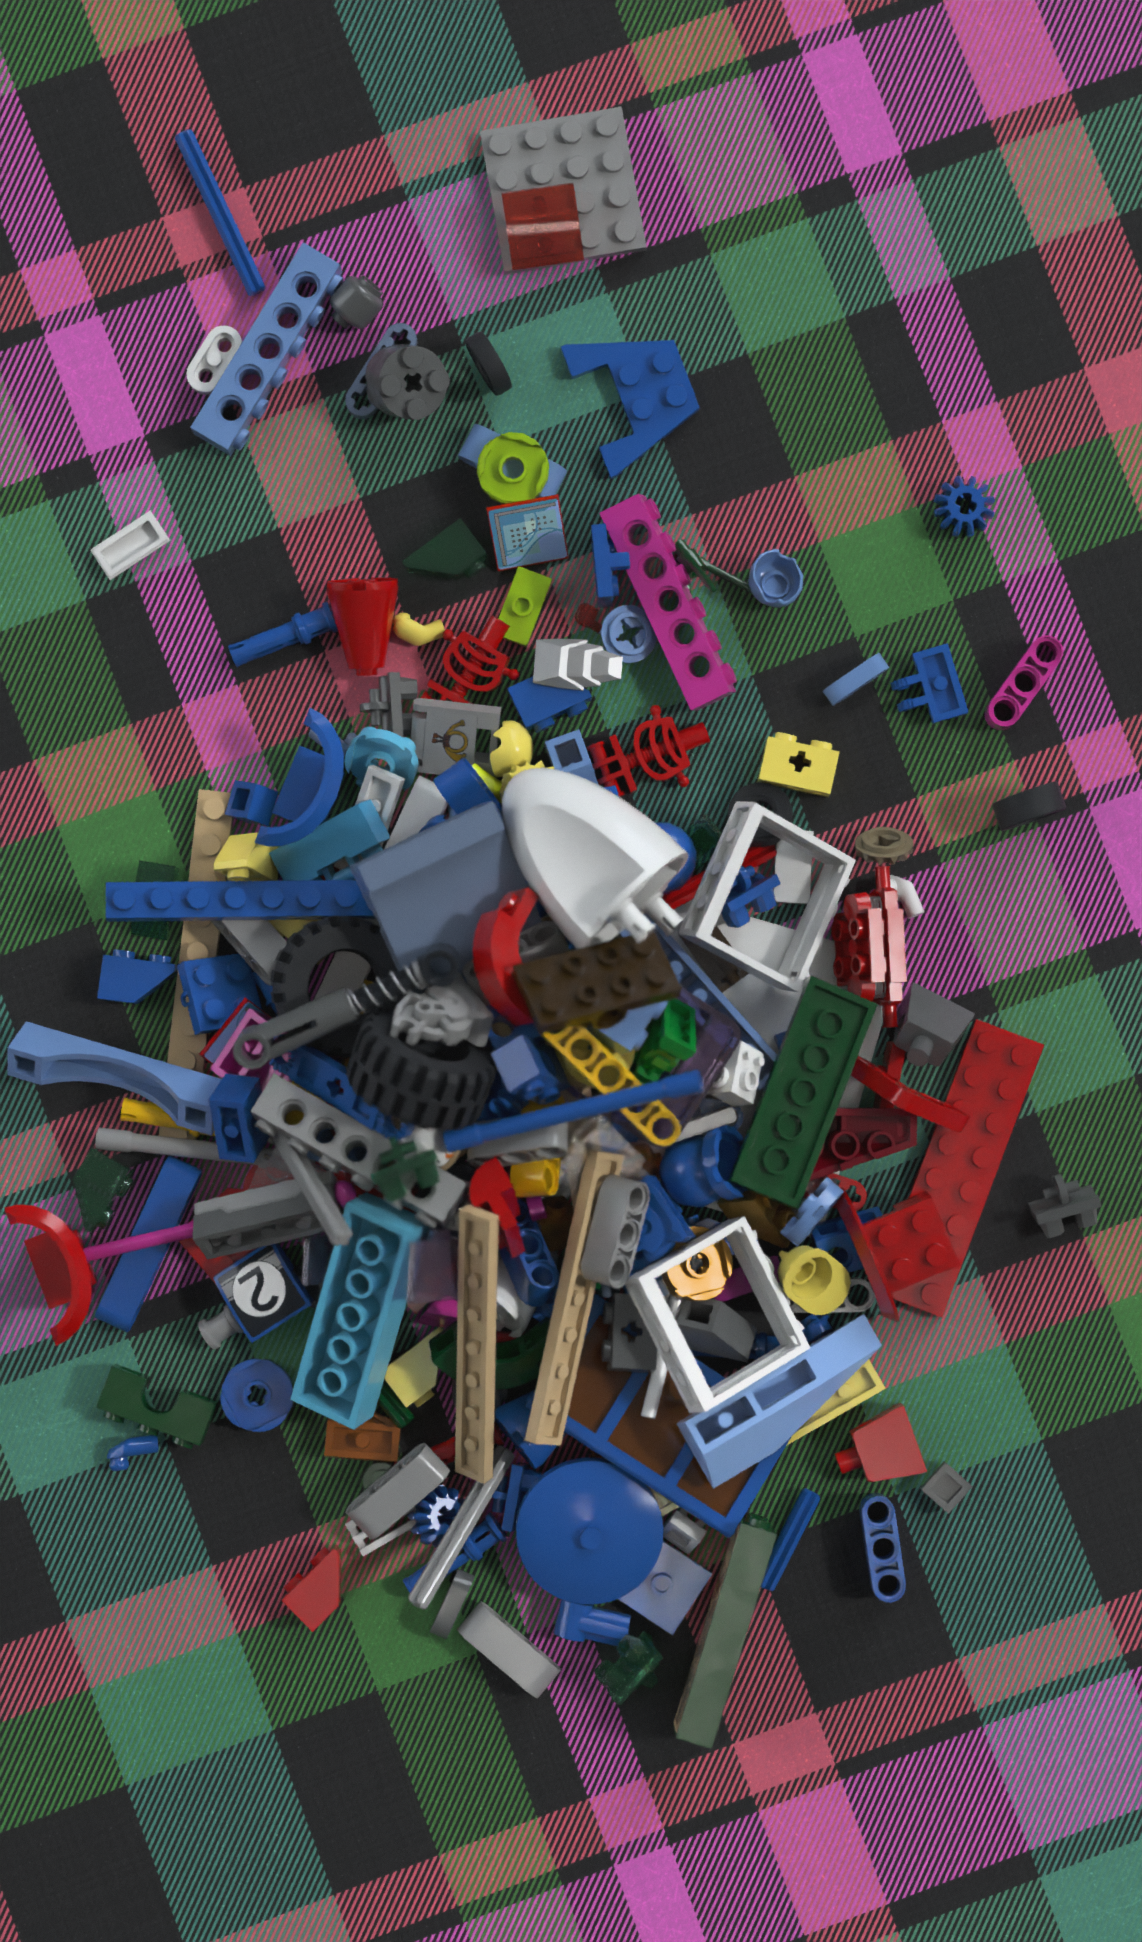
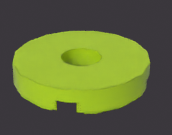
[477,432,549,505]

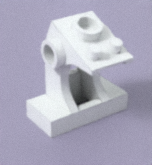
[665,1040,765,1107]

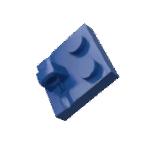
[591,523,631,608]

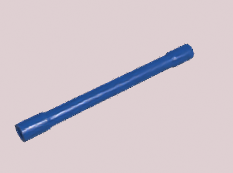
[443,1069,704,1153]

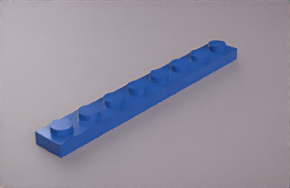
[106,880,376,922]

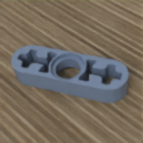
[345,323,417,419]

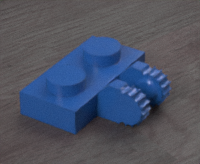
[890,643,969,724]

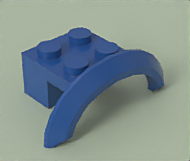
[255,708,345,847]

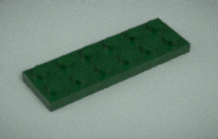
[728,975,878,1209]

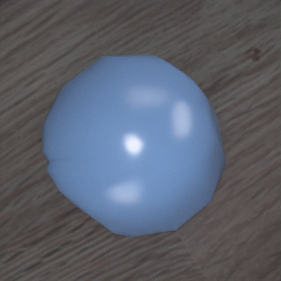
[748,549,803,608]

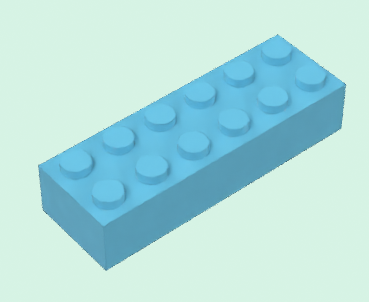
[290,1192,429,1430]

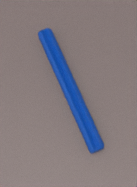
[175,129,265,296]

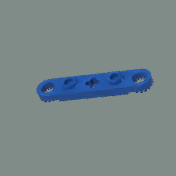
[269,1033,415,1141]

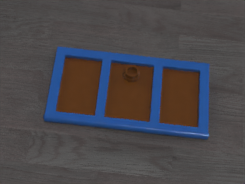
[525,1294,792,1538]

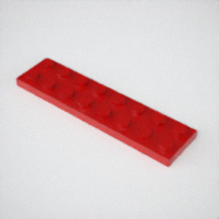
[892,1019,1044,1317]

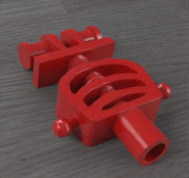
[420,615,519,704]
[586,705,710,797]

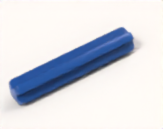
[761,1488,820,1591]

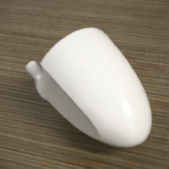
[502,768,689,949]

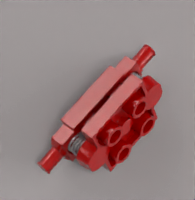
[831,866,907,1028]

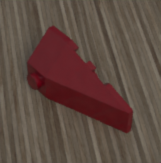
[809,1108,917,1182]

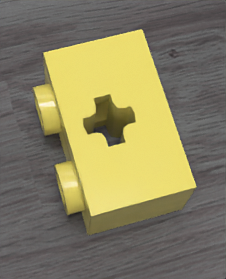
[757,732,840,797]

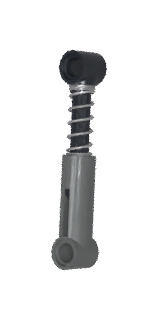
[233,943,461,1069]

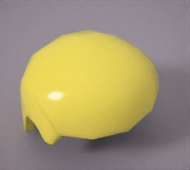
[490,720,533,778]

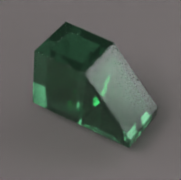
[73,1147,134,1233]

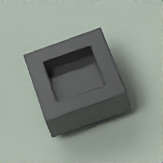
[920,1461,973,1514]

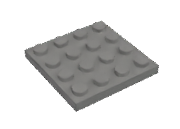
[480,106,647,275]

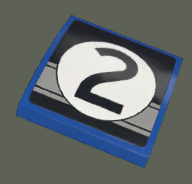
[213,1243,313,1343]

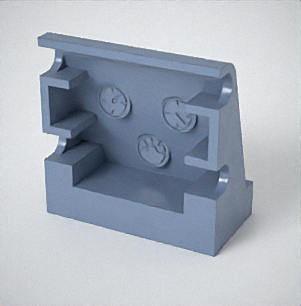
[349,801,542,995]

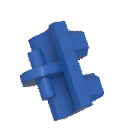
[721,865,780,928]
[491,1462,544,1532]

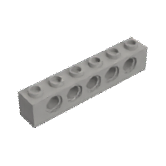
[251,1074,468,1229]

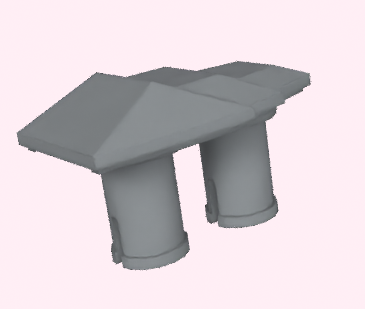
[533,639,623,691]

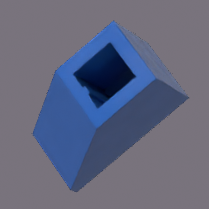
[507,676,592,733]
[97,949,178,1004]

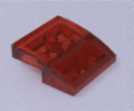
[501,182,584,270]

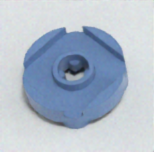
[780,1177,844,1247]

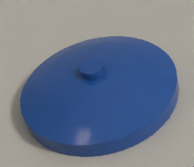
[516,1457,663,1604]

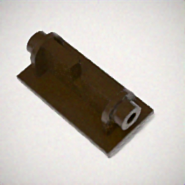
[679,924,749,993]

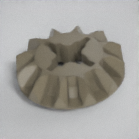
[855,827,913,865]

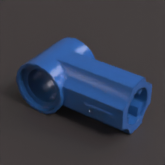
[553,1599,631,1647]

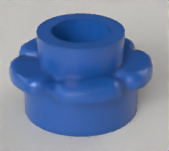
[800,1314,833,1344]

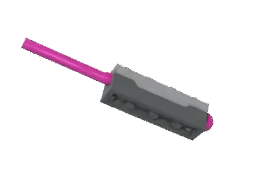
[84,1171,356,1262]

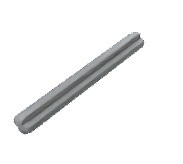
[269,1120,352,1246]
[408,1445,514,1610]

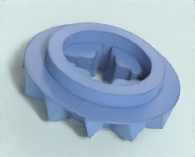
[599,605,657,664]

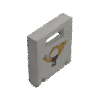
[410,698,501,777]

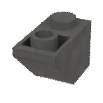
[677,1299,757,1363]

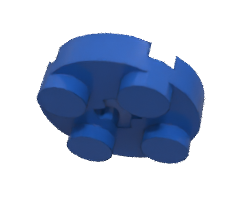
[220,1358,294,1432]

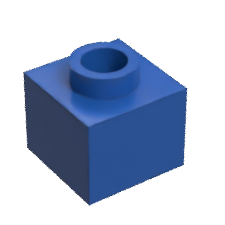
[225,780,278,826]

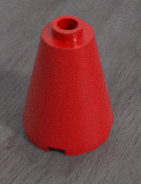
[326,577,399,676]

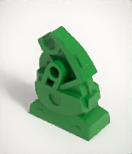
[629,998,696,1084]

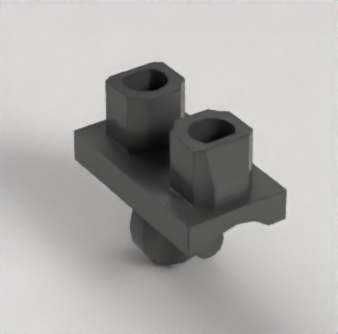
[359,672,418,737]
[1028,1174,1101,1238]

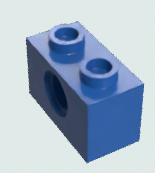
[491,1035,570,1105]
[208,1074,270,1163]

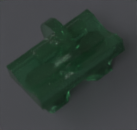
[370,1136,440,1203]
[594,1631,663,1705]

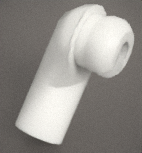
[890,875,925,919]

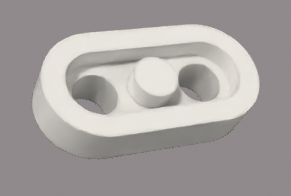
[187,326,242,395]

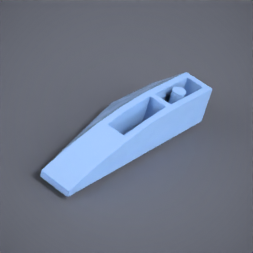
[676,1314,882,1488]

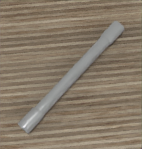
[95,1127,316,1171]

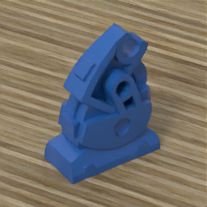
[632,1175,696,1270]

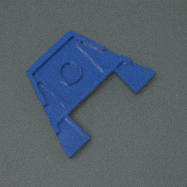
[561,340,700,480]

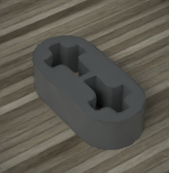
[430,1568,475,1639]

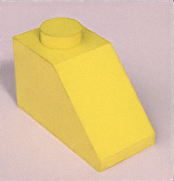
[384,1326,443,1408]

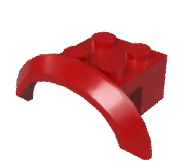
[835,1188,960,1322]
[4,1204,97,1346]

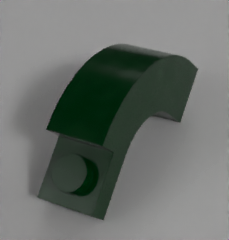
[429,1317,551,1390]

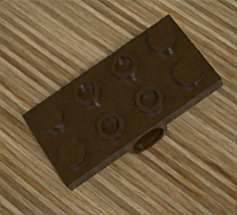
[512,930,682,1034]

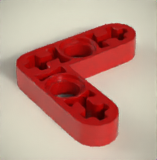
[850,1055,970,1133]

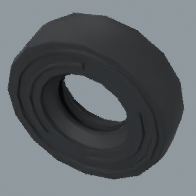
[465,331,512,396]
[727,782,793,847]

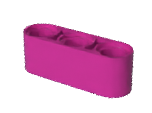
[985,635,1063,730]

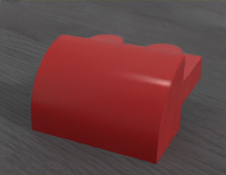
[469,1157,525,1258]

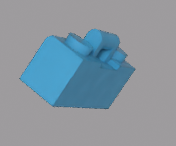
[269,799,390,881]

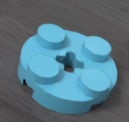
[344,727,419,791]

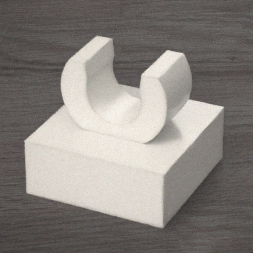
[663,1508,707,1554]

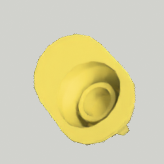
[778,1245,851,1315]

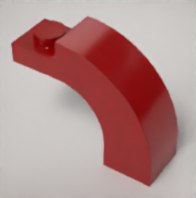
[473,887,539,1026]

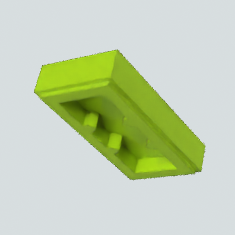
[498,566,552,648]

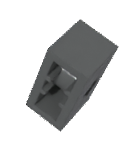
[601,1293,657,1373]

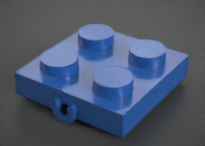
[177,954,262,1035]

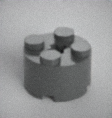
[365,344,450,420]

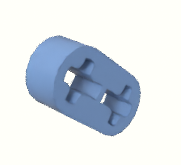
[823,653,890,706]

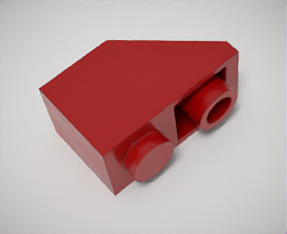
[281,1544,341,1632]

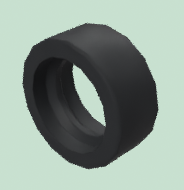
[992,781,1066,831]

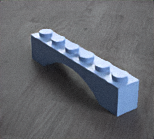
[7,1021,222,1136]

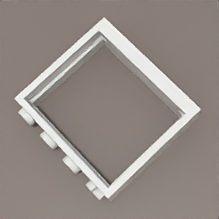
[678,801,856,992]
[625,1216,810,1413]

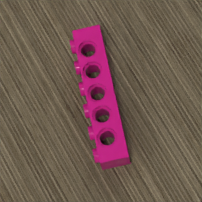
[600,494,737,711]

